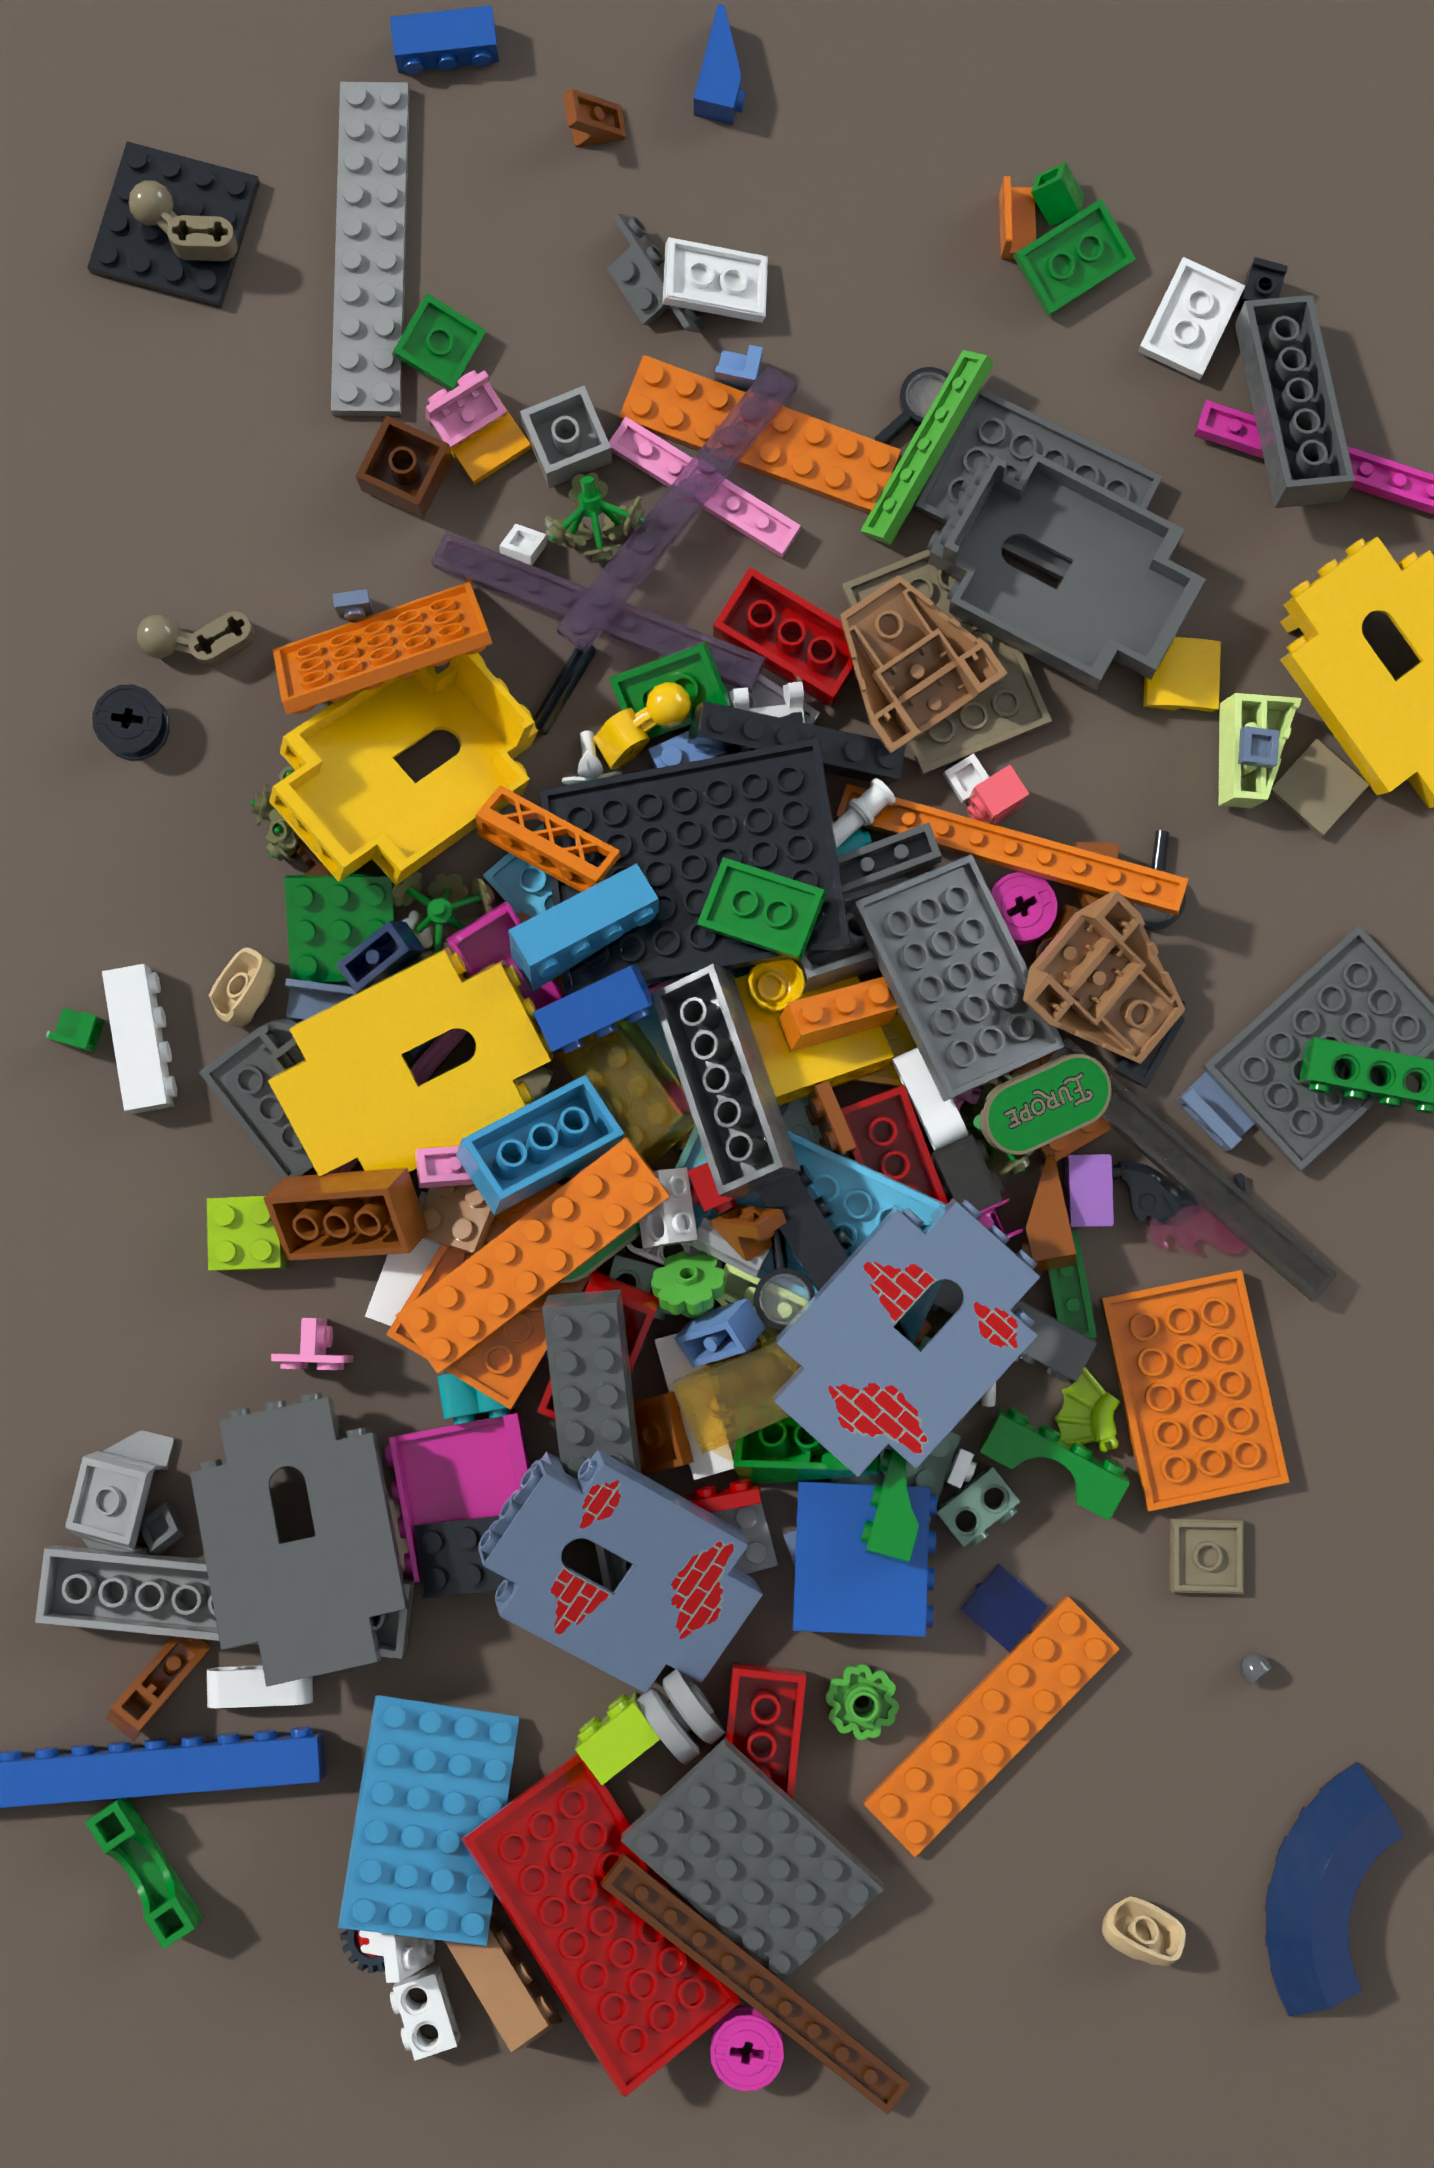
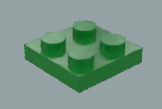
[392,293,487,391]

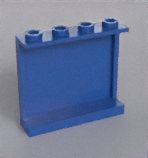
[793,1481,937,1637]

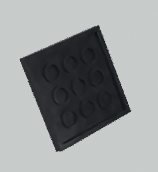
[87,141,260,308]

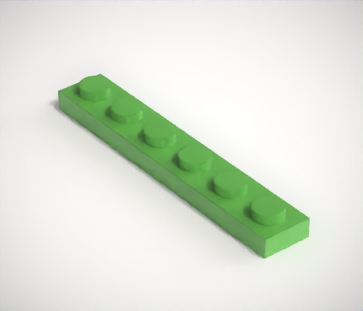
[860,350,994,545]

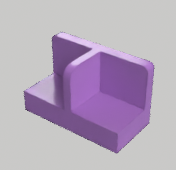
[1064,1154,1114,1228]

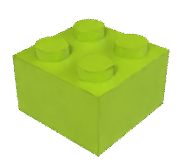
[207,1196,288,1272]
[575,1692,660,1785]

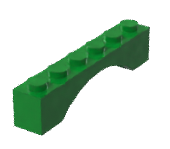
[860,1336,932,1565]

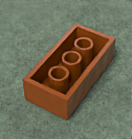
[264,1167,429,1261]

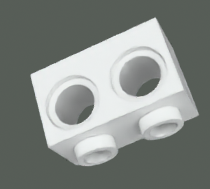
[639,1167,698,1248]
[390,1965,461,2061]

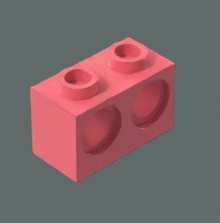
[966,765,1029,825]

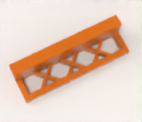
[476,785,620,892]

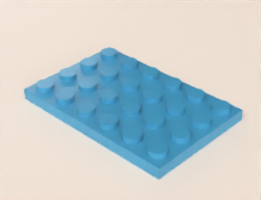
[338,1695,519,1946]

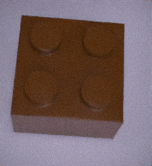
[355,415,453,519]

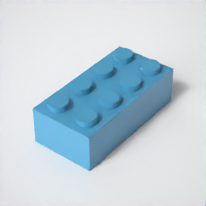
[456,1075,624,1216]

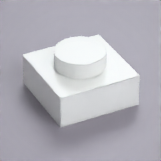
[500,524,547,567]
[943,753,989,803]
[945,1447,977,1488]

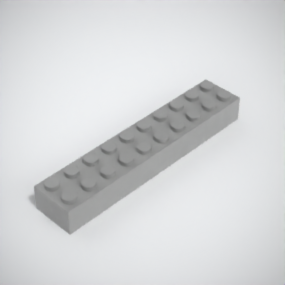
[35,1545,414,1659]

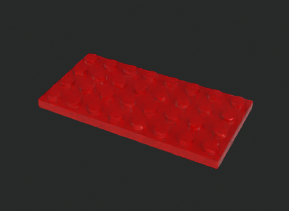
[460,1753,741,2097]

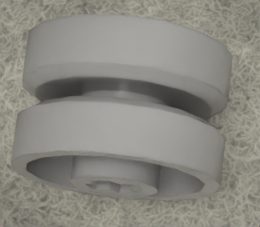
[637,1669,726,1765]

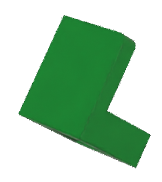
[1031,161,1084,226]
[45,1008,105,1053]

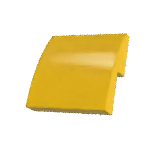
[1143,637,1221,712]

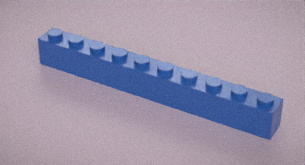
[0,1726,325,1808]

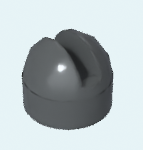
[1240,1653,1273,1685]

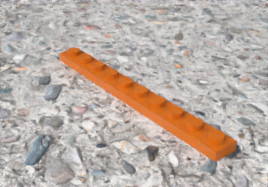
[836,784,1189,916]

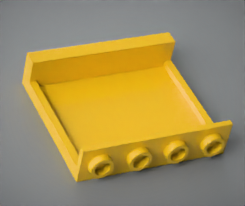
[734,970,895,1106]

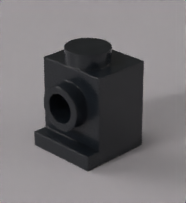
[1237,257,1288,310]

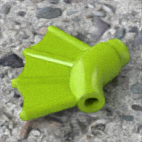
[1054,1367,1120,1452]

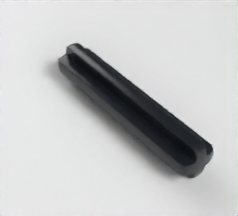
[533,640,596,735]

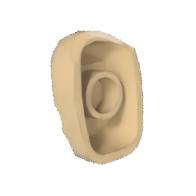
[209,947,275,1027]
[1102,1896,1186,1967]

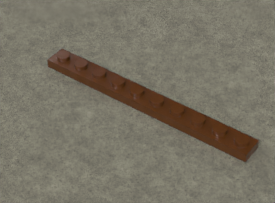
[600,1853,910,2115]

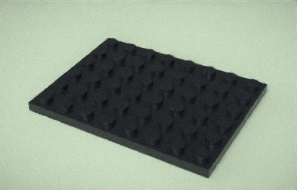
[540,738,852,996]

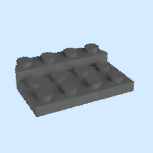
[199,1019,313,1179]

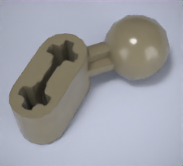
[128,180,238,261]
[136,611,255,667]

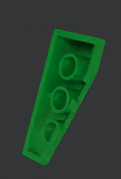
[733,1398,880,1483]

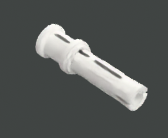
[833,778,896,848]

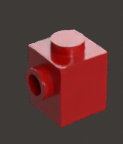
[687,1162,736,1214]

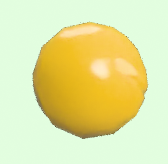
[747,958,805,1012]

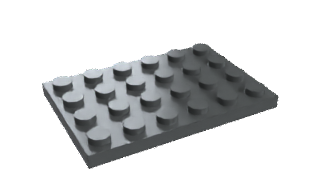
[914,388,1163,581]
[850,854,1065,1102]
[1202,925,1434,1172]
[621,1738,884,1981]

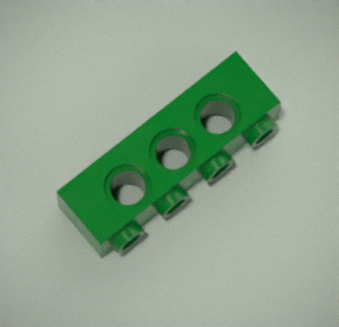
[1299,1037,1434,1114]

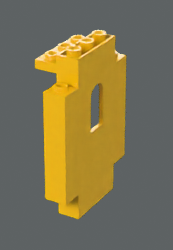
[1280,536,1434,809]
[269,653,538,886]
[268,947,553,1177]

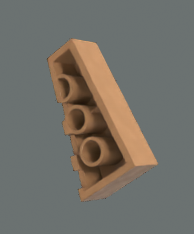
[445,1908,563,2053]

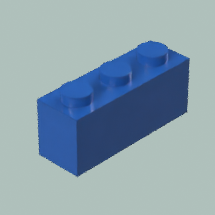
[390,5,499,74]
[533,964,654,1054]

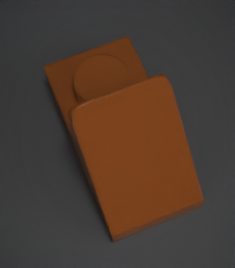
[563,88,626,147]
[711,1204,787,1261]

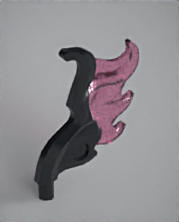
[1112,1161,1249,1254]

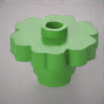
[651,1251,727,1318]
[825,1663,899,1740]

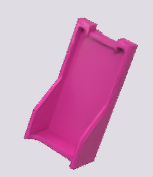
[446,901,565,1031]

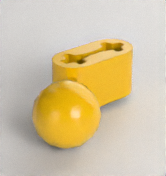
[593,682,691,770]

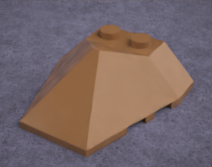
[839,575,1008,754]
[1023,890,1186,1064]

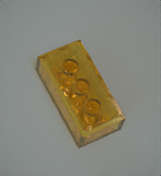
[556,1017,695,1162]
[673,1335,801,1454]

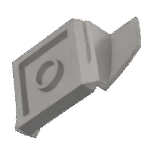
[65,1430,175,1554]

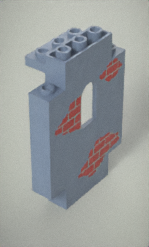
[774,1198,1040,1477]
[478,1449,763,1693]

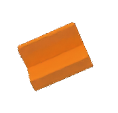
[999,176,1036,259]

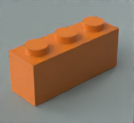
[778,977,899,1052]

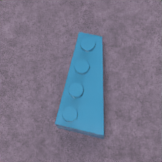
[508,864,659,992]

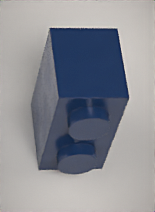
[336,921,426,993]

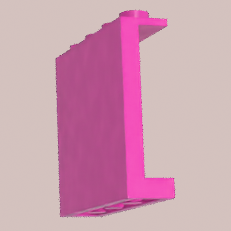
[385,1412,530,1583]

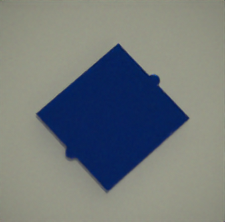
[961,1564,1047,1652]

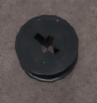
[92,684,170,761]

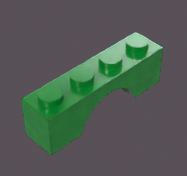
[979,1407,1130,1521]
[85,1798,204,1950]

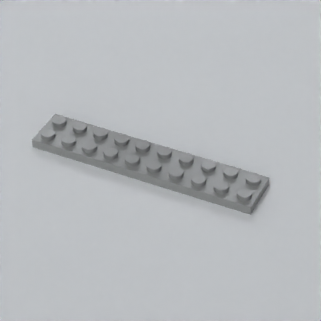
[331,82,410,416]

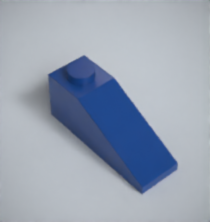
[693,4,746,124]

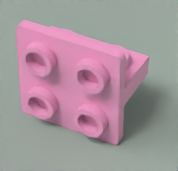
[426,370,507,449]
[271,1318,354,1370]

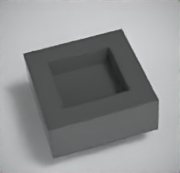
[140,1502,186,1555]

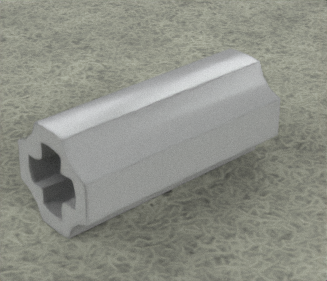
[691,1216,770,1278]

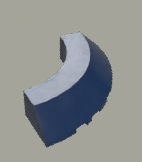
[1265,1762,1404,2017]

